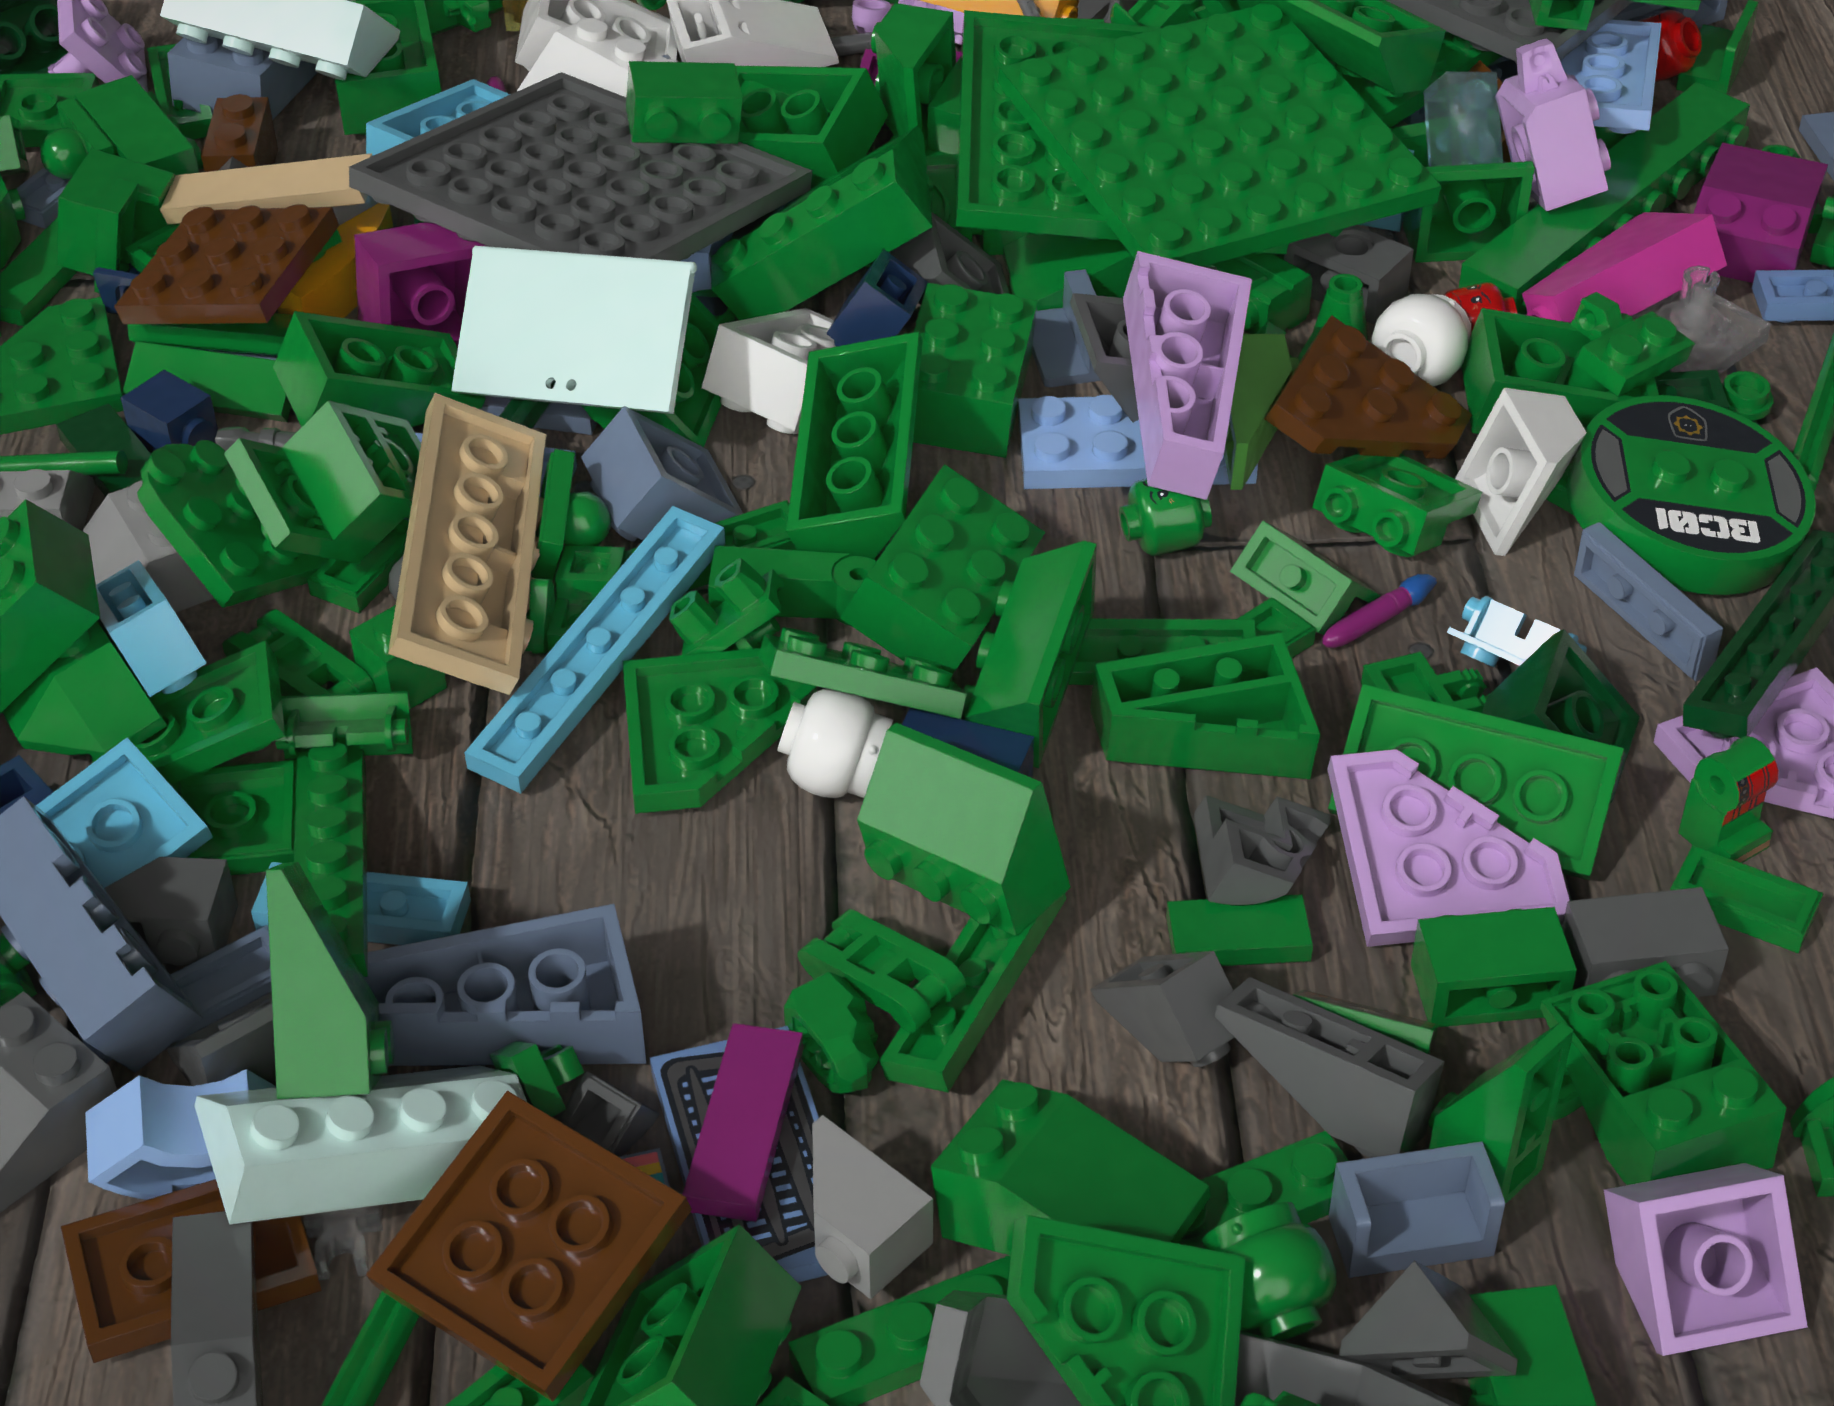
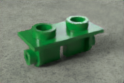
[275,691,414,759]

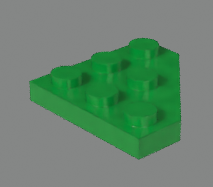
[0,297,124,435]
[623,648,817,814]
[1007,1214,1246,1406]

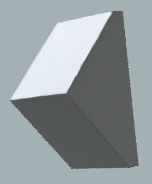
[1339,1260,1518,1380]

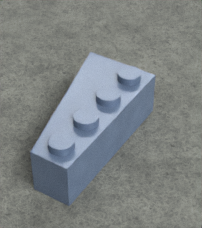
[0,796,203,1073]
[364,904,647,1066]

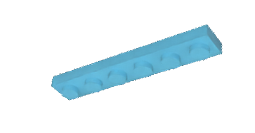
[464,506,725,794]

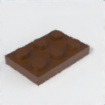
[61,1179,322,1363]

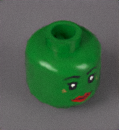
[1119,478,1212,556]

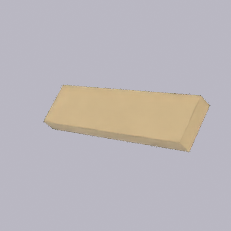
[160,153,373,224]

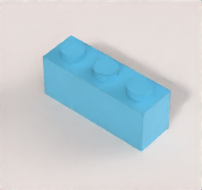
[96,560,207,697]

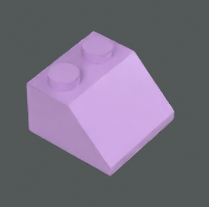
[1604,1163,1808,1356]

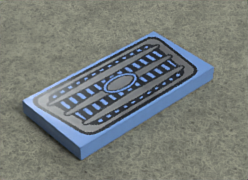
[650,1026,828,1283]

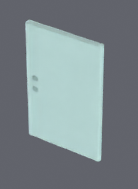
[451,246,697,414]

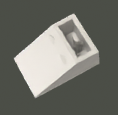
[666,0,839,67]

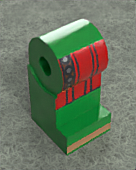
[1678,736,1779,863]

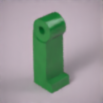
[708,545,876,625]

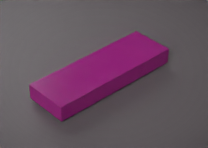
[682,1023,803,1222]

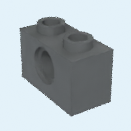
[1284,225,1413,324]

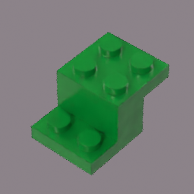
[224,400,421,563]

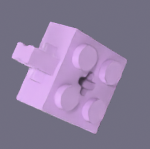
[1495,38,1611,211]

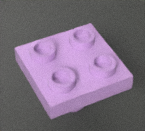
[48,0,148,92]

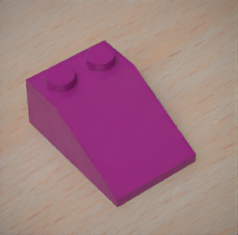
[1693,142,1828,283]

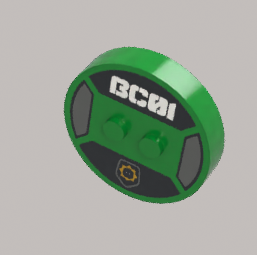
[1566,395,1816,595]

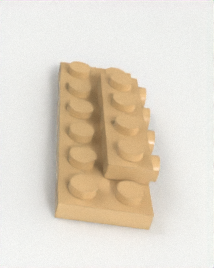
[388,393,546,695]

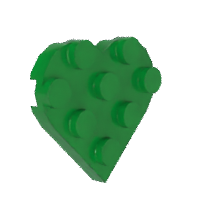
[137,440,328,608]

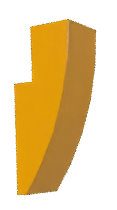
[278,203,393,318]

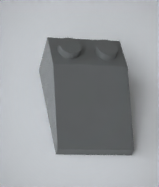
[0,991,117,1213]

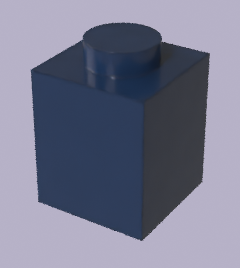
[120,370,218,454]

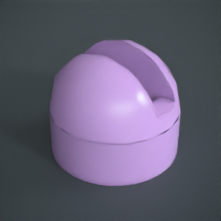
[852,0,892,34]

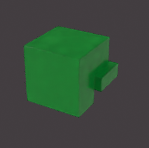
[57,148,175,294]

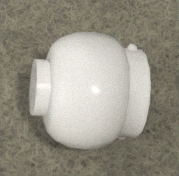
[1372,294,1472,387]
[777,689,893,798]

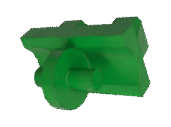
[669,558,784,655]

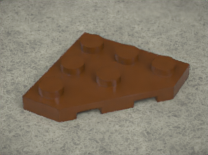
[1264,315,1472,459]

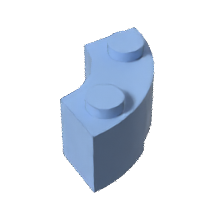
[85,1069,276,1200]

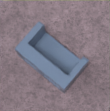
[1328,1141,1505,1278]

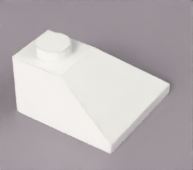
[1455,388,1587,556]

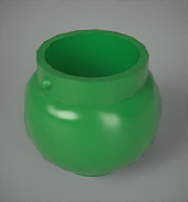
[1202,1202,1336,1341]

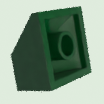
[1482,629,1640,803]

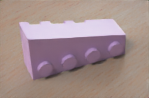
[1123,251,1252,500]

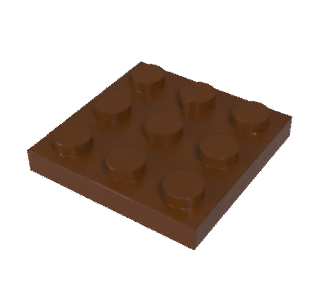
[114,204,339,324]
[366,1091,692,1402]

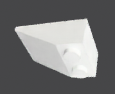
[515,0,677,71]
[702,308,836,434]

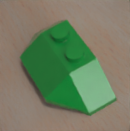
[2,618,167,760]

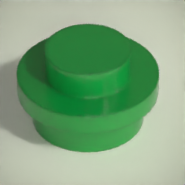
[1722,371,1774,421]

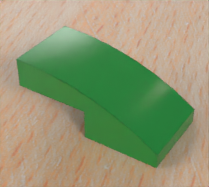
[547,545,626,653]

